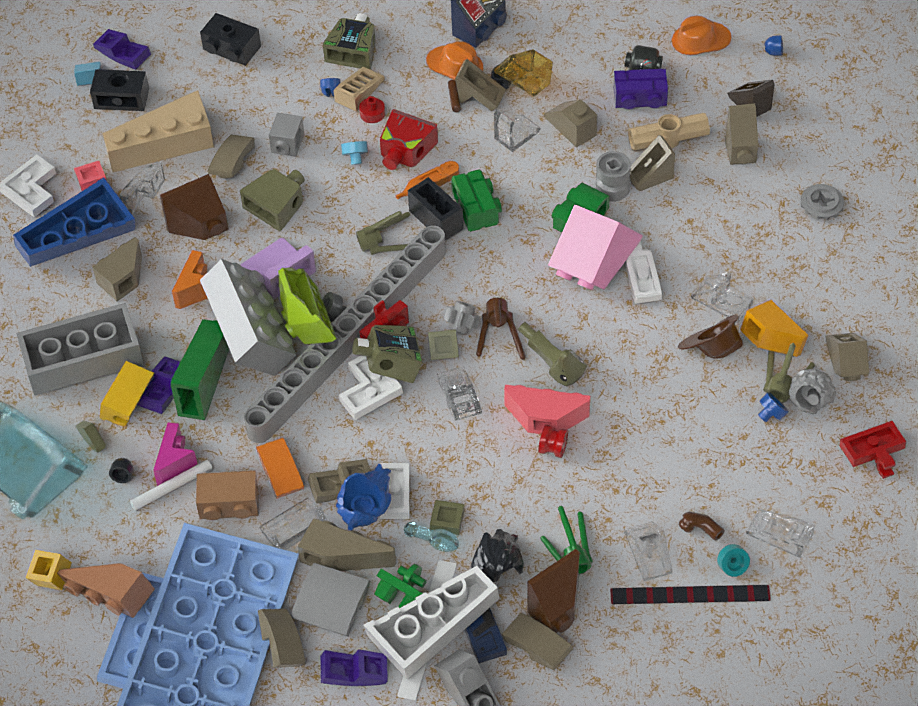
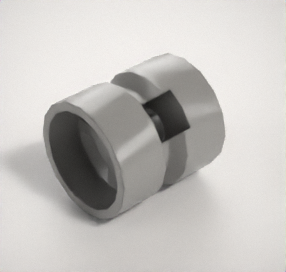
[596,151,631,202]

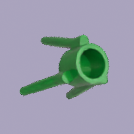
[540,506,593,575]

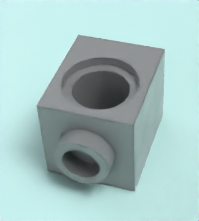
[269,112,304,157]

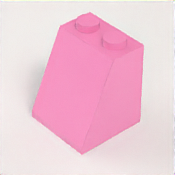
[548,205,643,290]

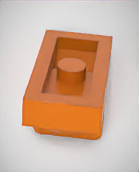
[172,250,207,309]

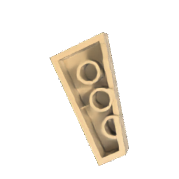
[102,90,214,173]

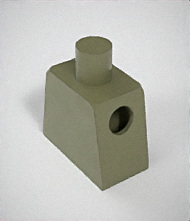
[240,169,305,231]

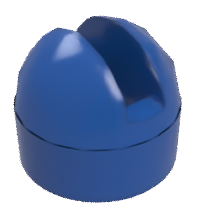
[764,35,783,56]
[320,78,341,97]

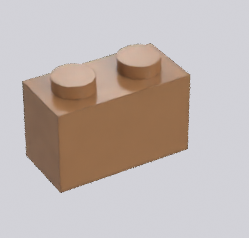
[196,470,258,520]

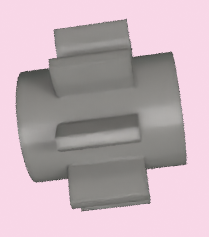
[443,301,480,334]

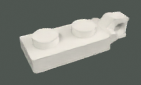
[624,241,662,304]

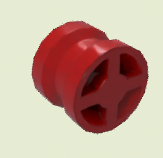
[538,425,568,458]

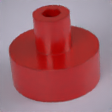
[359,96,385,123]

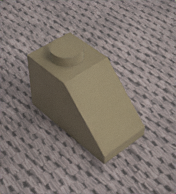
[544,99,597,147]
[725,103,758,165]
[825,333,869,381]

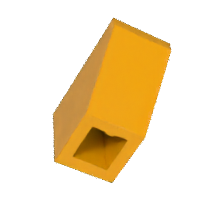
[740,300,809,357]

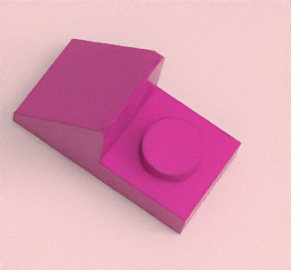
[153,422,198,486]

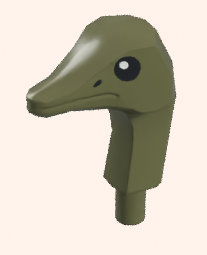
[518,322,587,387]

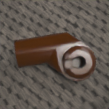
[679,511,725,541]

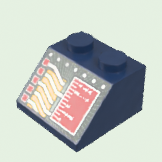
[451,0,507,48]

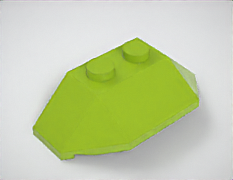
[278,268,337,344]

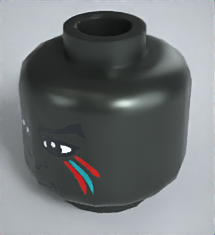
[624,45,663,70]

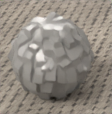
[789,369,836,415]

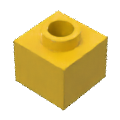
[26,550,72,590]

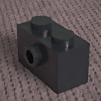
[200,13,261,66]
[408,177,463,241]

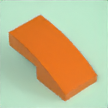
[256,438,304,499]

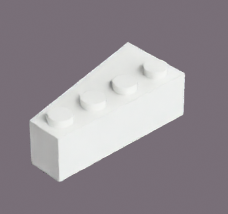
[363,566,499,680]

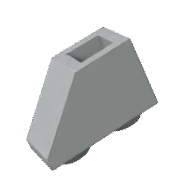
[434,649,500,706]

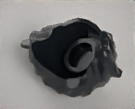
[471,529,524,583]

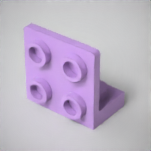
[241,238,316,299]

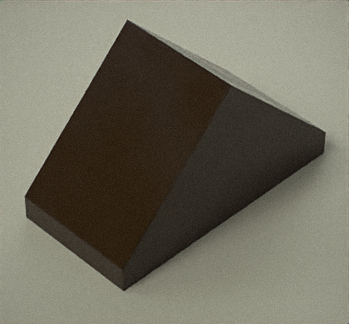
[727,79,775,117]

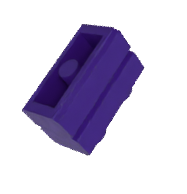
[613,69,668,109]

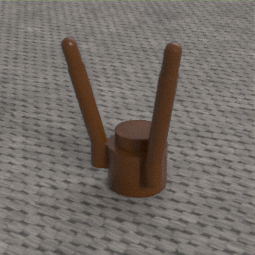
[476,297,525,360]

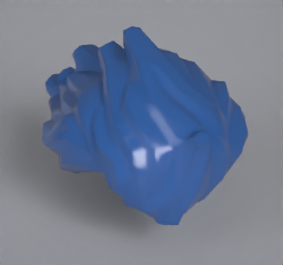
[336,464,391,531]

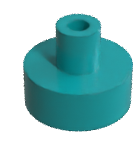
[717,544,750,577]

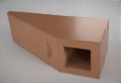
[57,563,155,618]

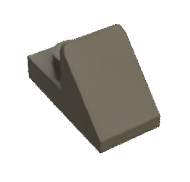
[455,59,506,111]

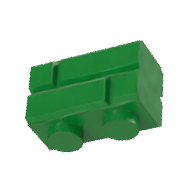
[451,169,502,232]

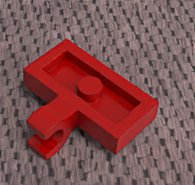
[359,300,409,339]
[839,421,907,479]

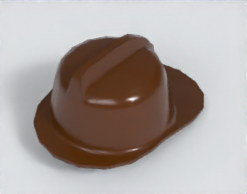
[678,314,743,359]

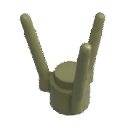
[356,211,410,255]
[763,343,815,403]

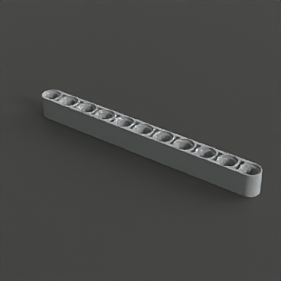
[244,226,446,443]

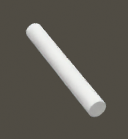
[130,460,213,511]

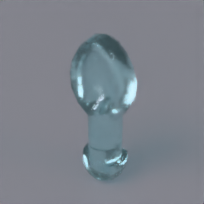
[403,522,459,552]

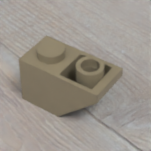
[92,237,142,301]

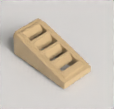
[334,67,385,111]

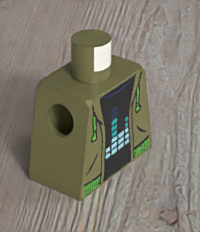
[323,13,376,70]
[352,325,423,383]

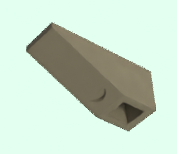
[298,518,396,571]

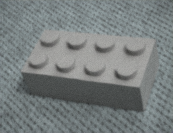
[200,259,296,376]
[16,303,144,396]

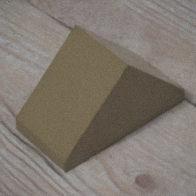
[630,135,675,191]

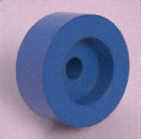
[758,392,789,422]

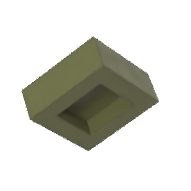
[428,329,459,360]
[430,500,465,535]

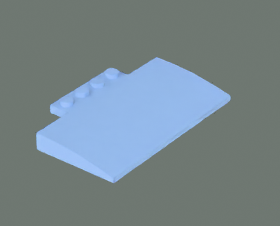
[97,523,299,706]

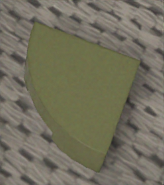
[76,420,106,453]

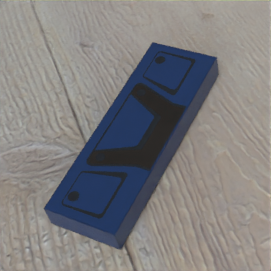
[465,608,507,664]

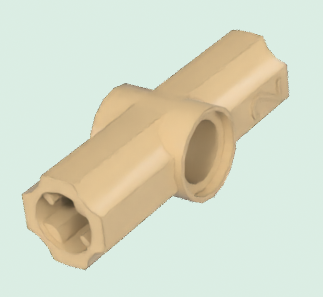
[628,113,710,151]

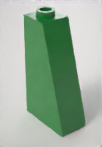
[170,319,229,420]

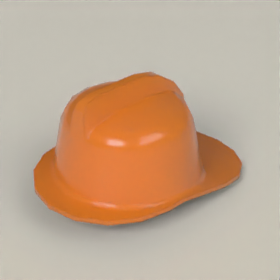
[672,15,732,55]
[426,41,483,80]

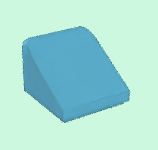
[74,62,101,86]

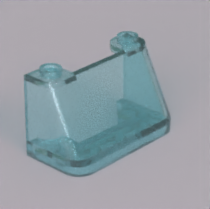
[0,401,88,519]

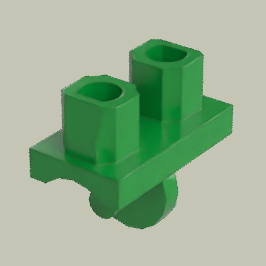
[374,564,427,608]

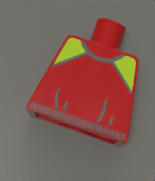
[380,109,438,170]

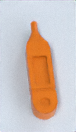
[395,161,459,200]

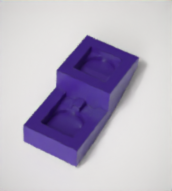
[93,29,151,70]
[137,356,180,414]
[320,649,388,686]

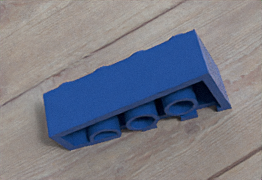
[13,178,135,267]

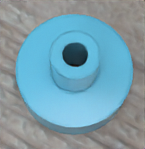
[341,141,368,165]

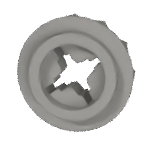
[801,184,844,220]

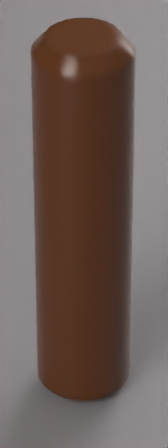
[448,80,461,112]

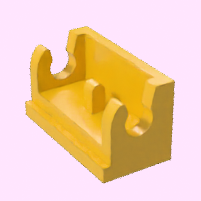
[100,361,154,426]

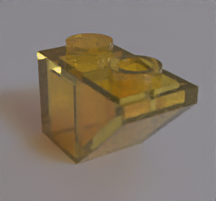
[494,49,553,97]

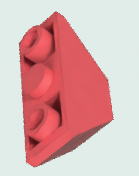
[504,384,591,434]

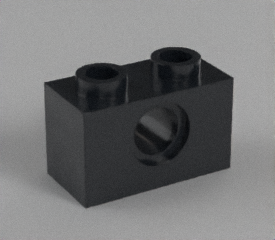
[90,69,149,111]

